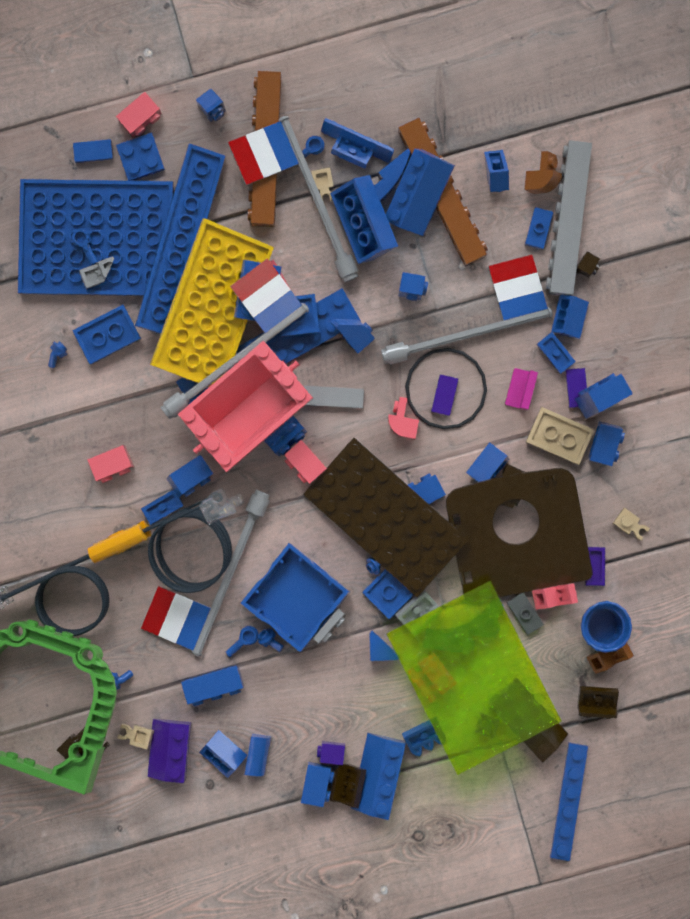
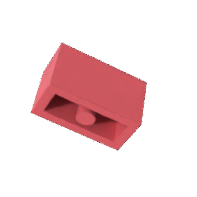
[116,92,162,138]
[284,440,327,484]
[87,445,134,483]

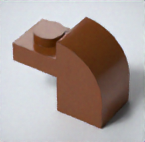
[524,151,562,194]
[586,643,634,674]

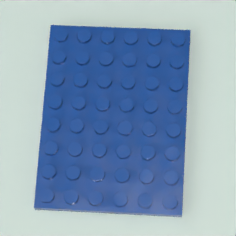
[18,179,174,296]

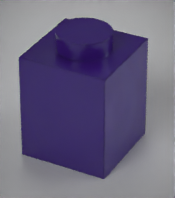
[317,741,345,765]

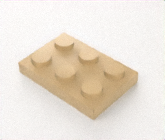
[526,407,594,465]

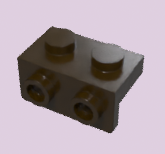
[577,686,619,719]
[329,764,366,808]

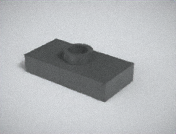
[507,593,544,635]

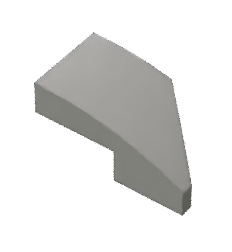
[79,257,114,289]

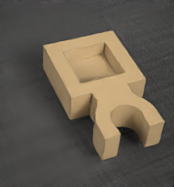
[311,168,334,202]
[613,508,650,540]
[118,724,154,750]

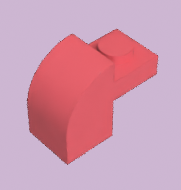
[388,397,419,440]
[532,583,578,610]

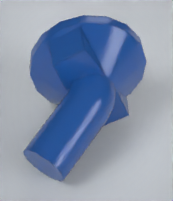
[48,341,68,368]
[366,558,381,575]
[258,628,284,652]
[111,670,134,690]

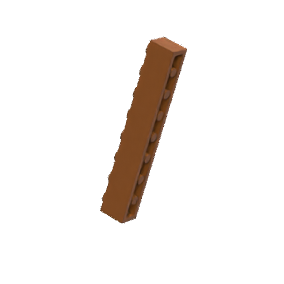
[248,71,281,227]
[398,118,488,267]

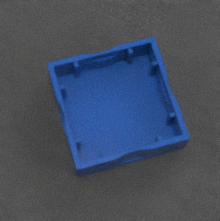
[241,543,350,652]

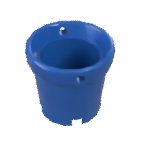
[580,601,632,653]

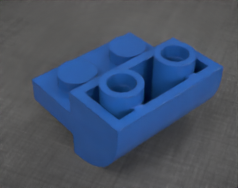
[264,416,307,457]

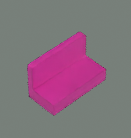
[505,368,538,411]

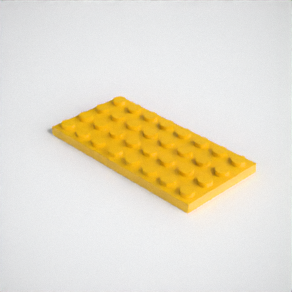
[150,218,274,387]

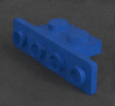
[321,118,394,169]

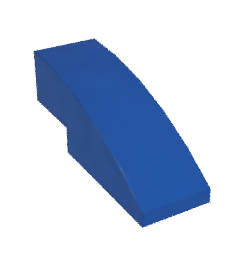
[374,149,410,202]

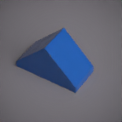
[369,630,400,661]

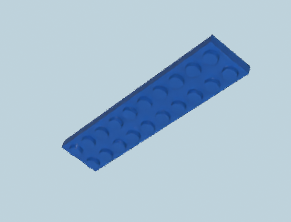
[135,143,225,334]
[176,288,361,404]

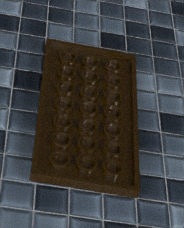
[303,437,469,597]

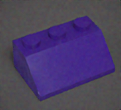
[147,719,191,783]

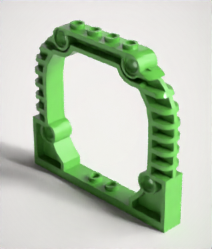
[0,619,117,795]

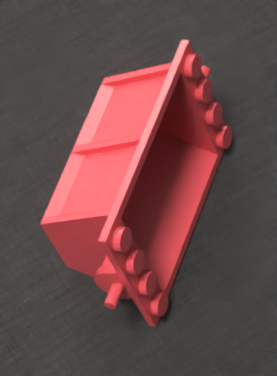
[178,341,313,472]

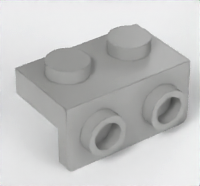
[395,590,443,636]
[313,608,345,643]

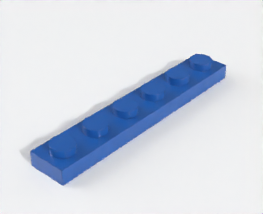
[550,742,588,861]

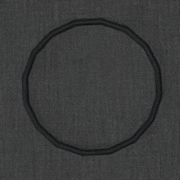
[405,348,487,430]

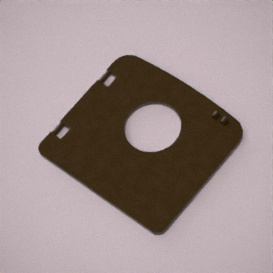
[446,468,593,602]

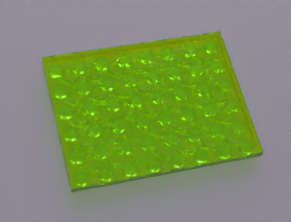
[386,581,562,775]

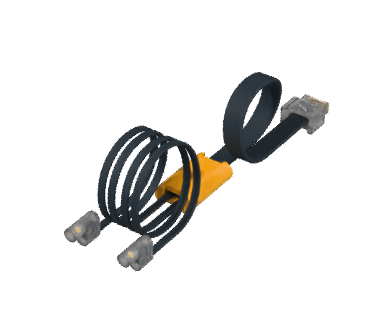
[0,488,244,637]

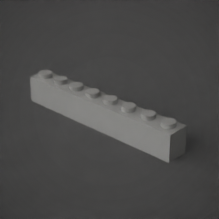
[546,140,592,296]

